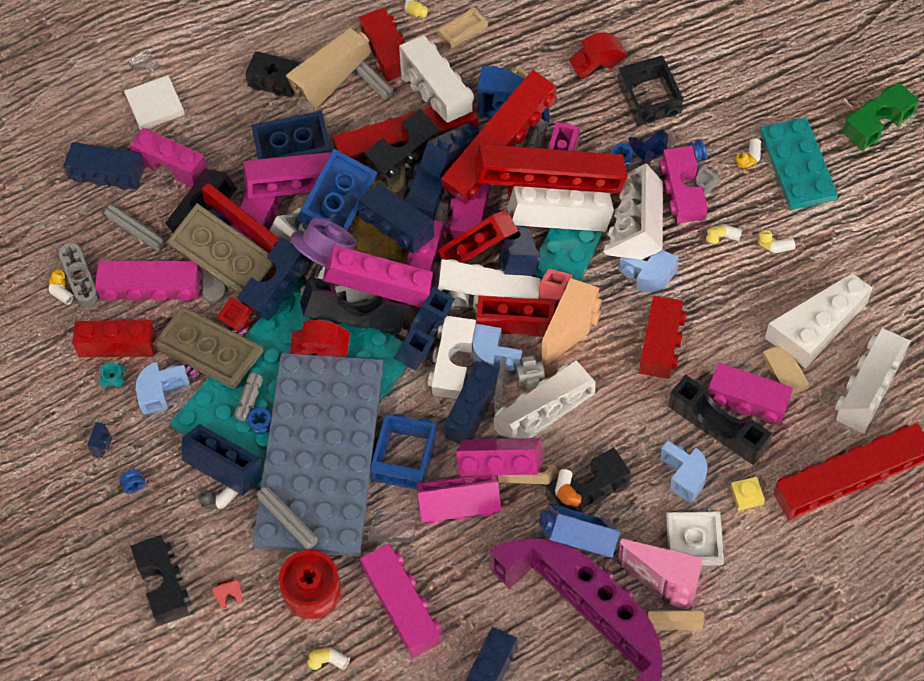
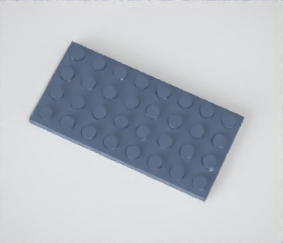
[252,353,384,557]

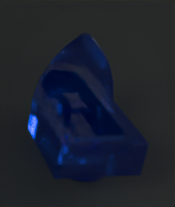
[628,129,668,163]

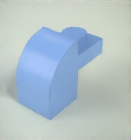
[619,250,679,292]
[472,324,522,371]
[136,362,190,415]
[660,441,707,504]

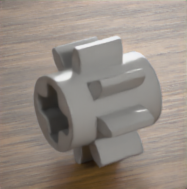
[516,356,545,390]

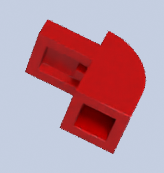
[569,32,628,79]
[289,320,350,357]

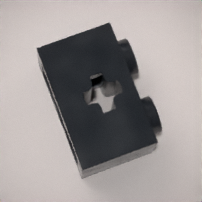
[245,51,300,98]

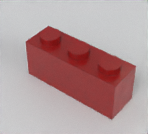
[359,7,405,82]
[437,209,518,264]
[476,295,555,337]
[639,296,687,379]
[72,320,156,358]

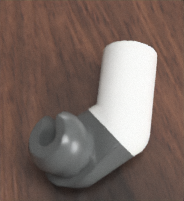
[198,487,239,509]

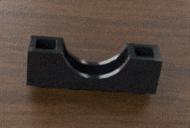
[300,277,410,333]
[668,374,772,465]

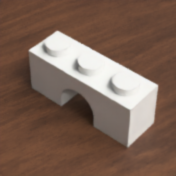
[428,316,476,399]

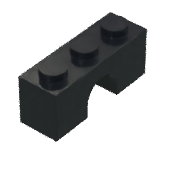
[364,108,439,181]
[165,169,238,233]
[545,447,631,512]
[130,535,191,626]

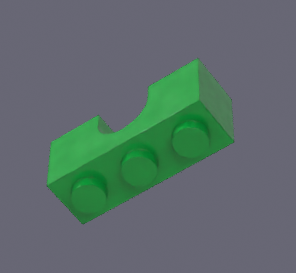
[843,82,919,151]

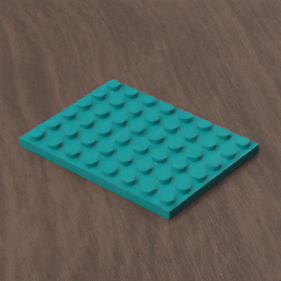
[169,278,408,488]

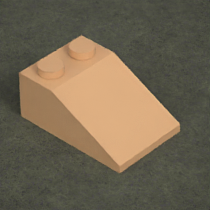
[542,278,602,367]

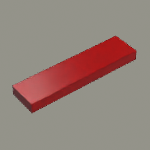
[202,183,279,253]

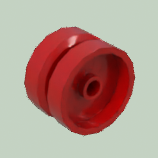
[278,549,342,620]

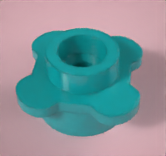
[98,362,126,388]

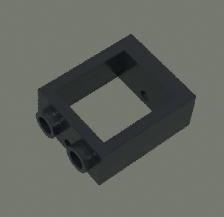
[617,55,683,126]

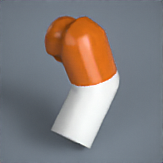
[555,469,581,507]

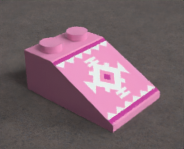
[618,539,703,608]

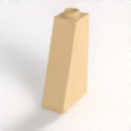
[286,28,371,111]

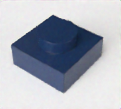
[87,422,112,458]

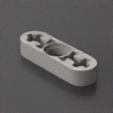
[59,243,99,307]

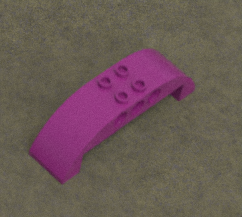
[490,539,663,681]

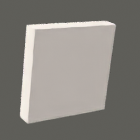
[124,75,185,130]
[666,511,724,566]

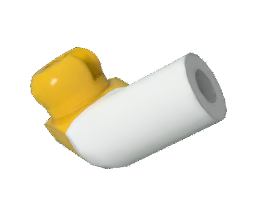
[736,139,761,168]
[49,270,74,305]

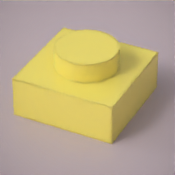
[730,477,765,510]

